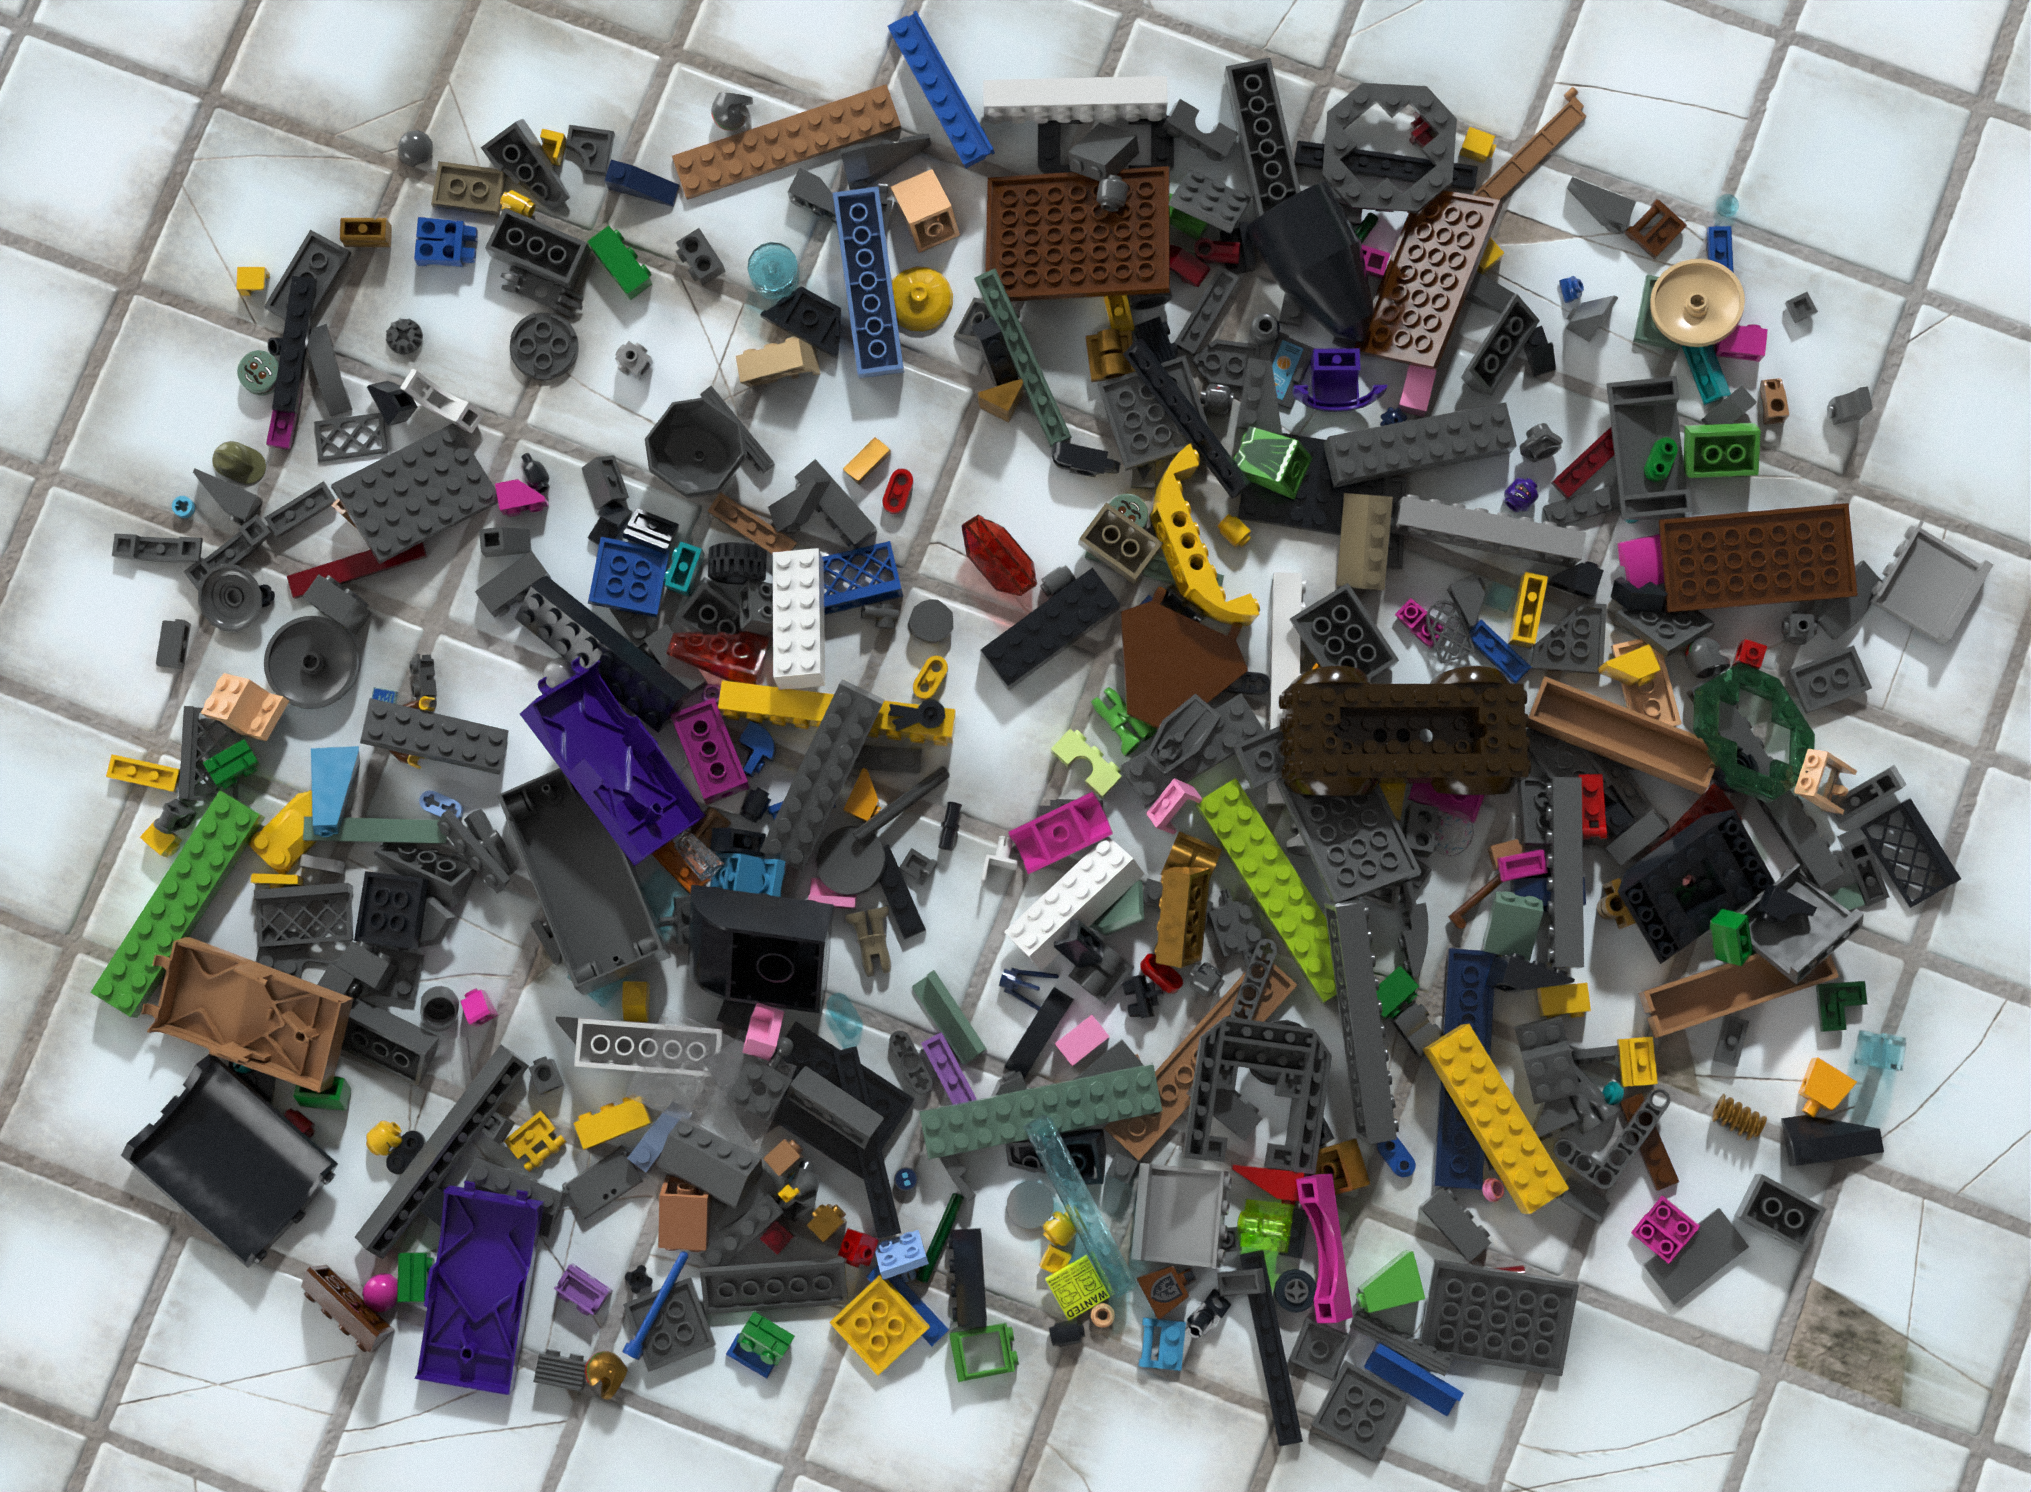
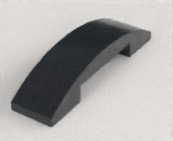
[1004,987,1074,1079]

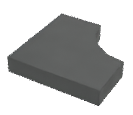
[565,125,615,177]

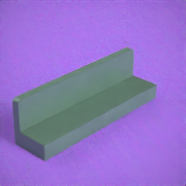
[912,970,987,1065]

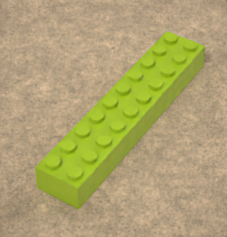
[1195,778,1337,1004]

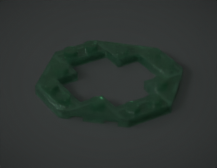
[1693,663,1815,803]

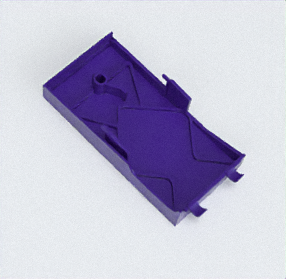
[520,657,706,866]
[415,1181,544,1395]

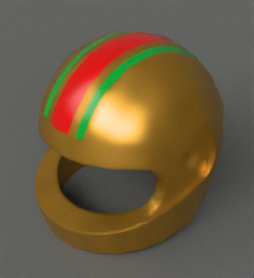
[585,1351,628,1400]

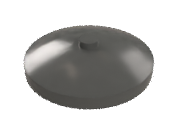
[264,616,359,709]

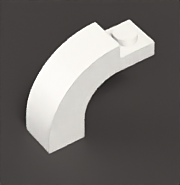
[400,369,484,433]

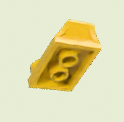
[248,790,317,875]

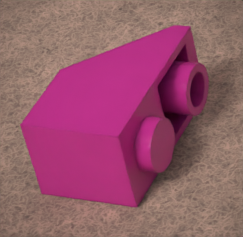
[495,479,549,517]

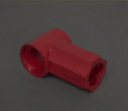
[1194,238,1240,264]

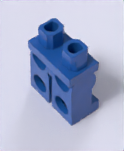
[414,217,478,267]

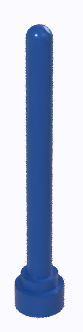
[622,1251,688,1360]

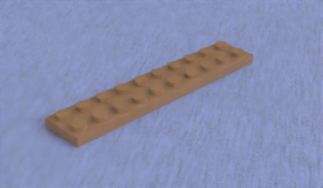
[672,84,901,200]
[1104,954,1297,1161]

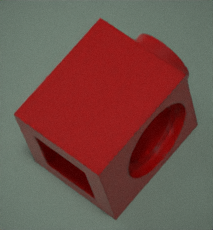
[1732,639,1767,672]

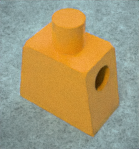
[1798,1057,1857,1118]

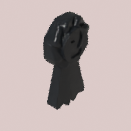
[888,700,945,732]

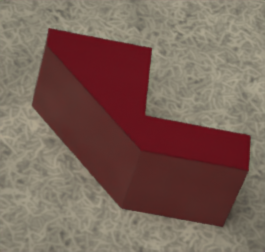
[1170,244,1211,287]

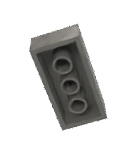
[485,207,591,291]

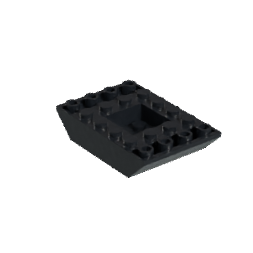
[1618,810,1775,964]

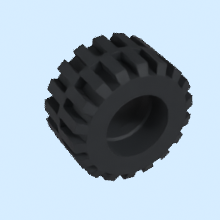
[708,542,767,585]

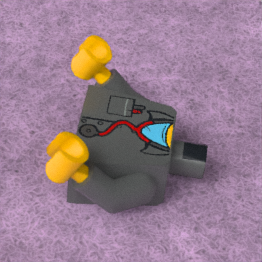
[775,1161,820,1222]

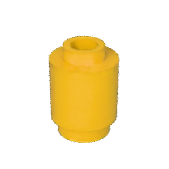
[500,190,536,218]
[1217,514,1251,548]

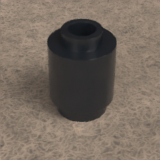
[740,787,771,823]
[1049,1319,1086,1347]

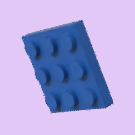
[588,537,670,618]

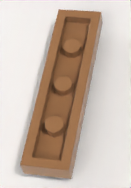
[707,493,797,555]

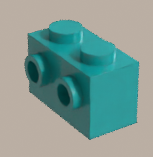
[664,541,705,597]

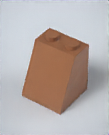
[658,1175,712,1252]

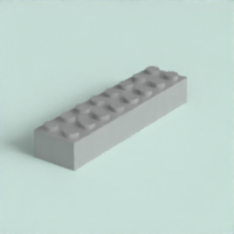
[1390,494,1586,568]

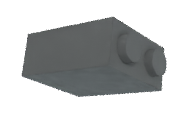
[1068,122,1139,181]

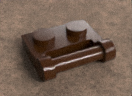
[1625,199,1687,260]

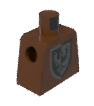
[1136,1265,1197,1320]

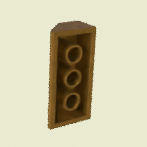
[1155,867,1211,968]

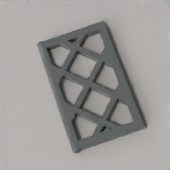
[314,413,388,462]

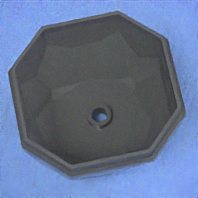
[645,397,747,498]

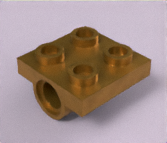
[1085,329,1135,382]
[1160,831,1222,878]
[1597,878,1635,929]

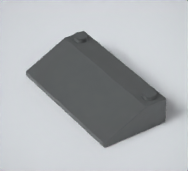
[1606,376,1693,520]

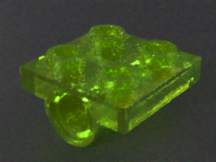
[1237,1199,1294,1253]

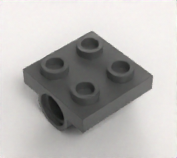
[1068,944,1134,1005]

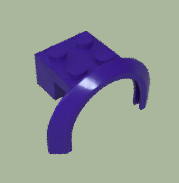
[1293,348,1387,412]

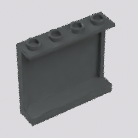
[1737,863,1864,985]

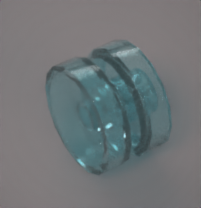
[747,242,800,300]

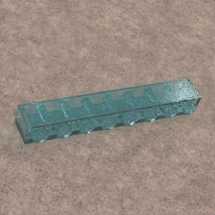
[1023,1115,1137,1298]

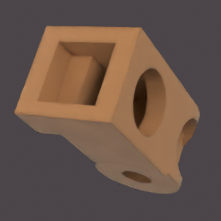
[1760,378,1789,425]

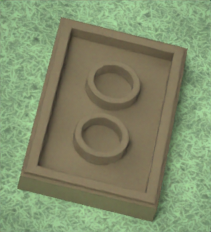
[431,161,507,216]

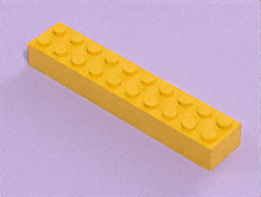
[718,681,956,746]

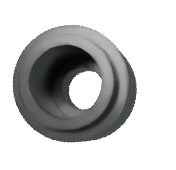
[1040,565,1076,597]

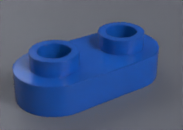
[1377,1137,1416,1177]

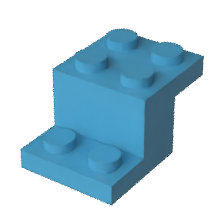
[710,853,786,897]

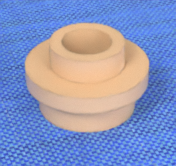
[1091,1303,1115,1328]

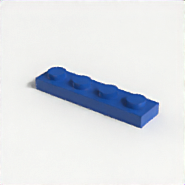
[866,1265,949,1346]

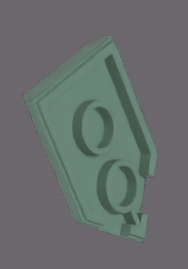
[1089,880,1144,936]

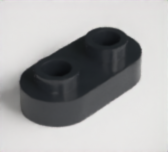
[386,1131,426,1174]

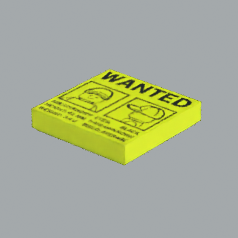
[1045,1255,1110,1320]

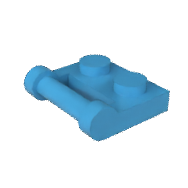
[1138,1317,1186,1371]

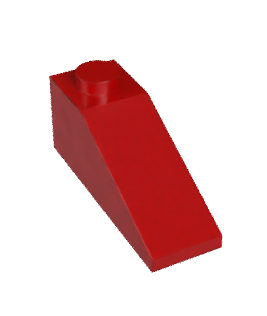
[1231,1165,1304,1206]

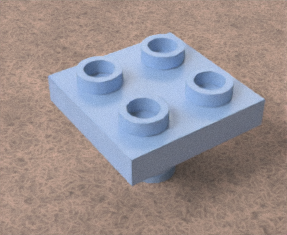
[875,1230,929,1282]

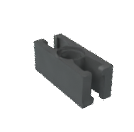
[1606,808,1669,866]

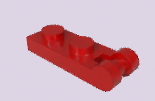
[1578,774,1607,840]

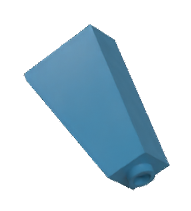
[311,746,360,837]

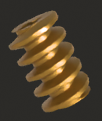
[1712,1094,1767,1141]

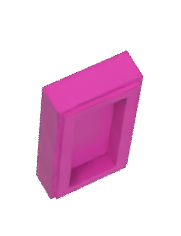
[1497,849,1548,882]

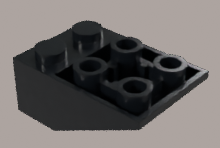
[1485,953,1575,993]

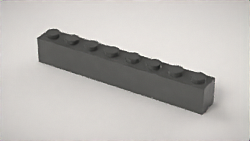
[1545,777,1584,969]

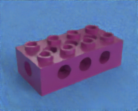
[670,698,750,806]

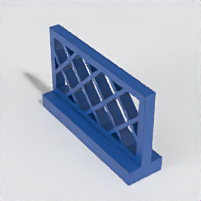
[822,541,903,615]

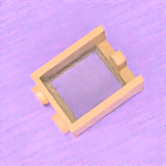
[1794,749,1857,815]

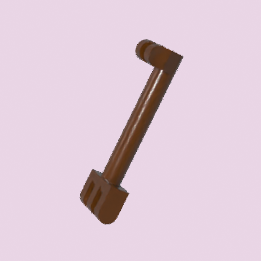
[1448,873,1503,929]

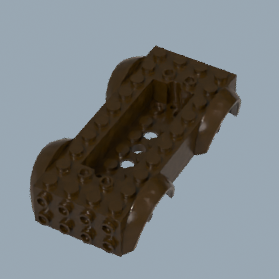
[1279,666,1531,796]

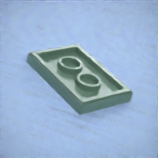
[1633,275,1680,351]

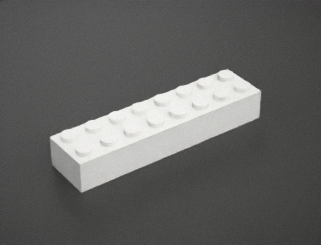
[983,76,1168,124]

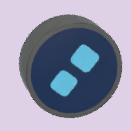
[894,1167,918,1191]

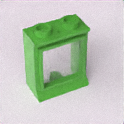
[949,1322,1019,1382]

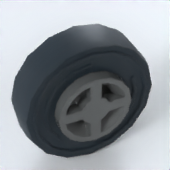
[1274,1269,1317,1313]

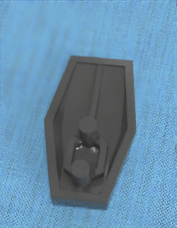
[1816,560,1882,640]
[1144,694,1221,775]

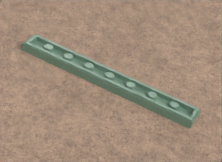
[974,268,1072,447]

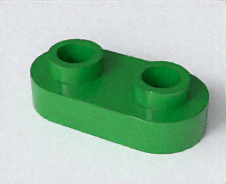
[1644,437,1678,482]

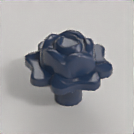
[1380,407,1407,426]

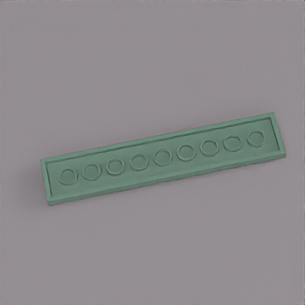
[919,1064,1162,1159]

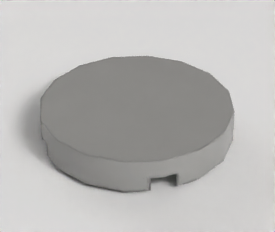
[1007,1181,1054,1229]

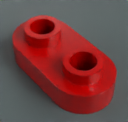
[882,469,914,514]
[1140,954,1183,994]

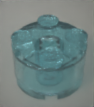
[1854,1030,1907,1071]

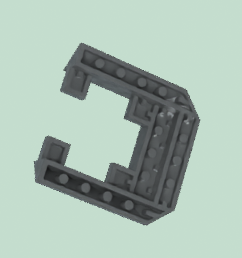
[1182,1016,1332,1174]

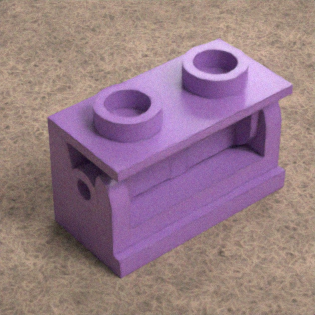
[553,1263,612,1316]

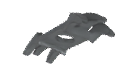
[500,267,584,319]

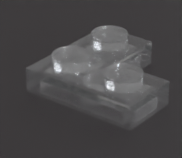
[428,1037,473,1088]

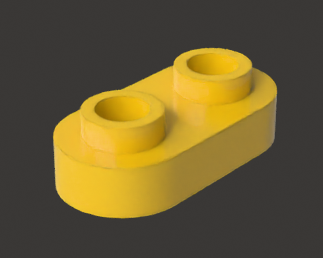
[913,655,948,700]

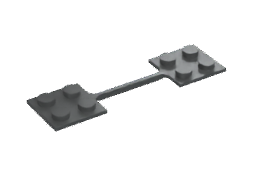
[256,928,425,1002]

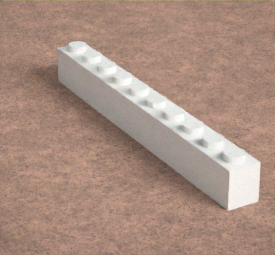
[1267,572,1306,806]

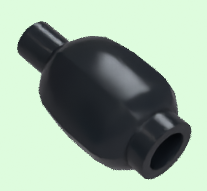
[521,453,550,493]

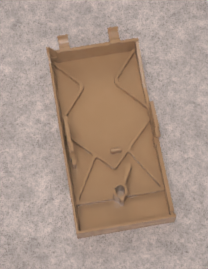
[141,937,353,1093]

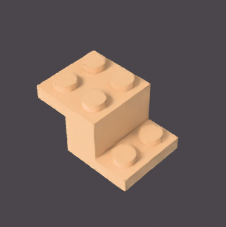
[201,673,289,741]

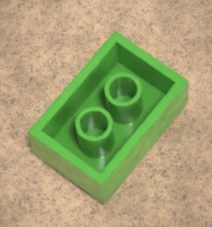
[1683,423,1761,478]

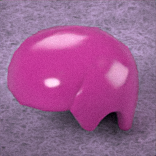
[362,1273,398,1313]

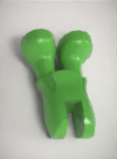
[1091,687,1158,757]

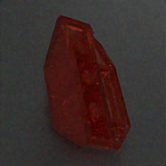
[961,514,1037,596]

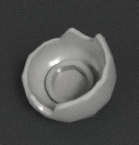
[542,657,576,688]

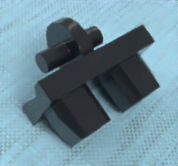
[1122,975,1164,1018]

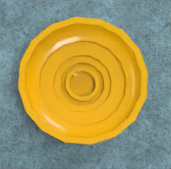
[892,266,953,332]

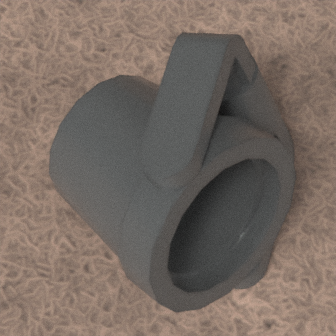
[1519,423,1563,463]

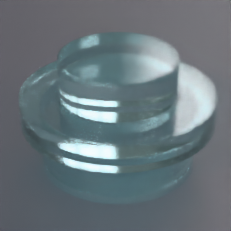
[1716,194,1739,217]

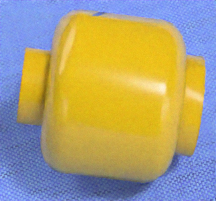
[366,1121,402,1156]
[1043,1211,1078,1247]

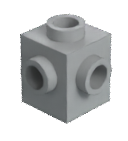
[615,341,654,380]

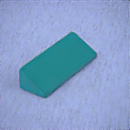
[1681,345,1731,406]

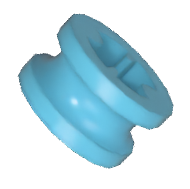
[172,496,195,518]

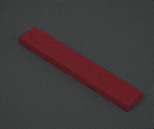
[287,542,427,599]

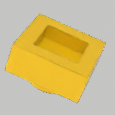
[1039,1244,1072,1273]

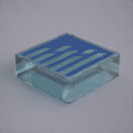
[371,687,398,704]

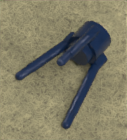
[999,967,1059,1011]

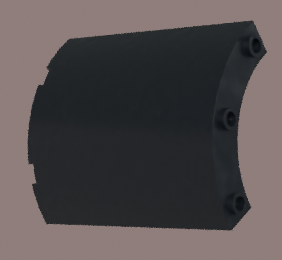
[121,1054,338,1268]

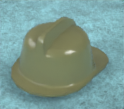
[212,441,266,484]

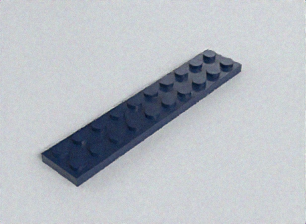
[1433,948,1496,1190]

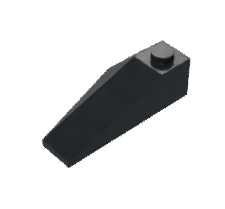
[1005,1129,1106,1185]

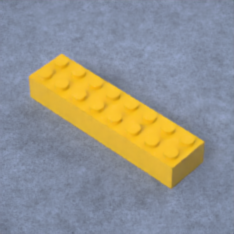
[1422,1024,1569,1214]

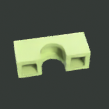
[1051,729,1122,799]

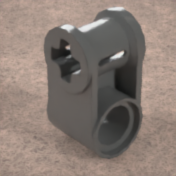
[153,799,196,834]

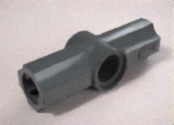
[464,809,517,876]

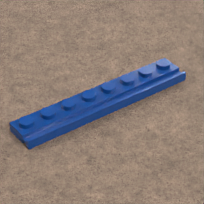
[887,11,995,169]

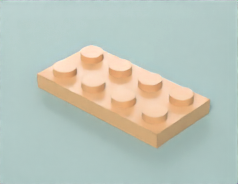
[1611,639,1682,727]

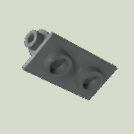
[410,654,437,702]

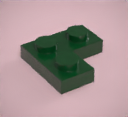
[1816,981,1868,1032]

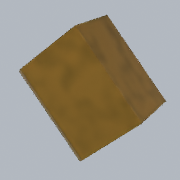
[978,379,1024,423]

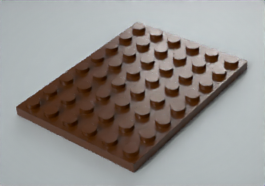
[985,166,1170,302]

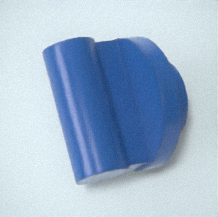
[1559,276,1584,303]

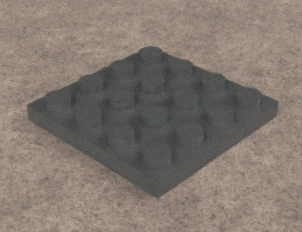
[1098,356,1209,471]

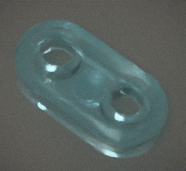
[827,993,863,1037]

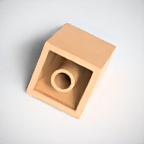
[891,169,960,253]

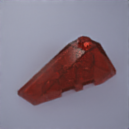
[667,632,770,685]

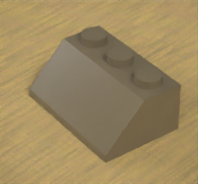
[1078,502,1163,585]

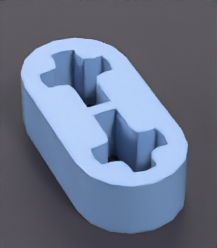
[419,790,464,819]

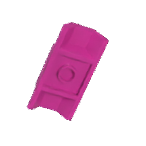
[1008,791,1113,874]

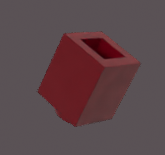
[760,1220,795,1255]

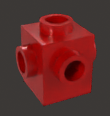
[838,1228,879,1268]

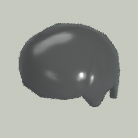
[398,130,433,167]

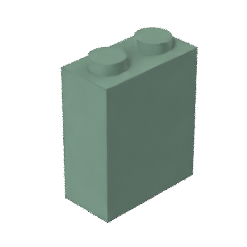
[1483,891,1543,961]

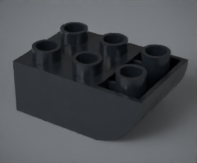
[688,885,834,1013]

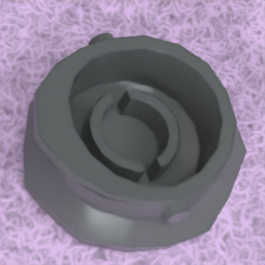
[907,599,953,643]

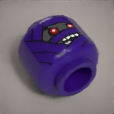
[1504,478,1539,512]

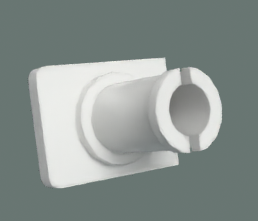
[981,836,1018,886]

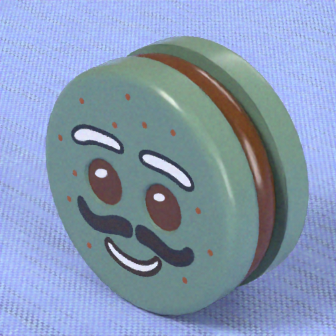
[237,350,279,396]
[1109,494,1148,529]

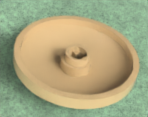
[1650,259,1745,347]

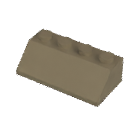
[1336,493,1393,590]

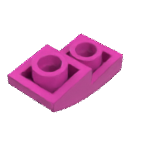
[1395,598,1446,649]

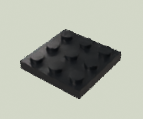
[354,871,429,950]

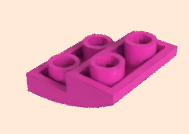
[1617,534,1664,589]
[1631,1195,1701,1264]

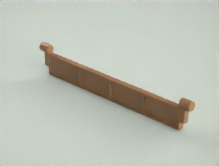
[1473,87,1586,200]

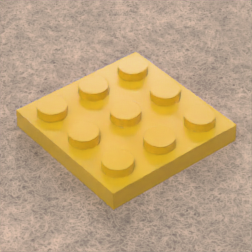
[829,1274,930,1376]

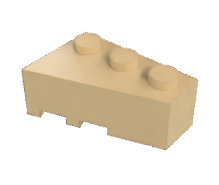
[736,337,820,387]

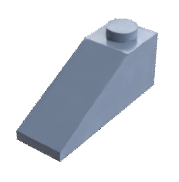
[627,1101,692,1173]

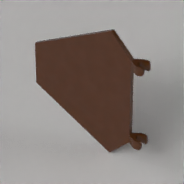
[1121,586,1248,729]

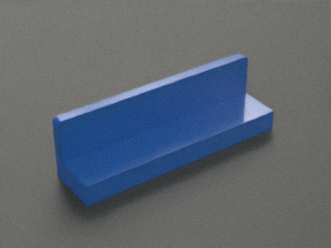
[1364,1342,1464,1416]

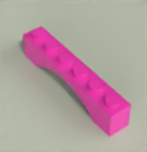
[1296,1174,1353,1323]

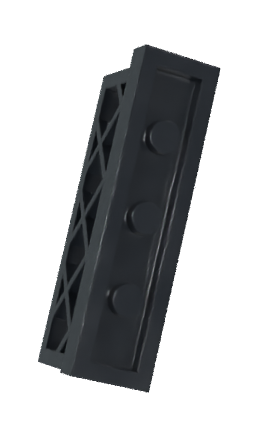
[1859,798,1961,908]

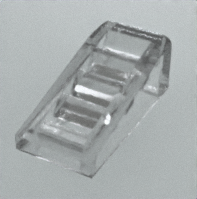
[674,830,724,881]

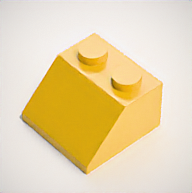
[1598,644,1661,687]

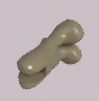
[845,906,891,977]

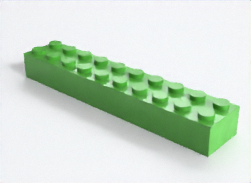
[90,790,266,1018]

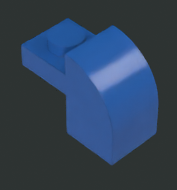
[739,720,776,777]

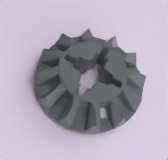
[386,318,423,354]

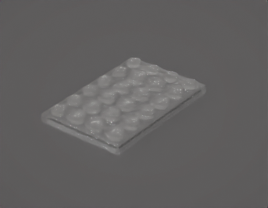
[625,1008,797,1154]

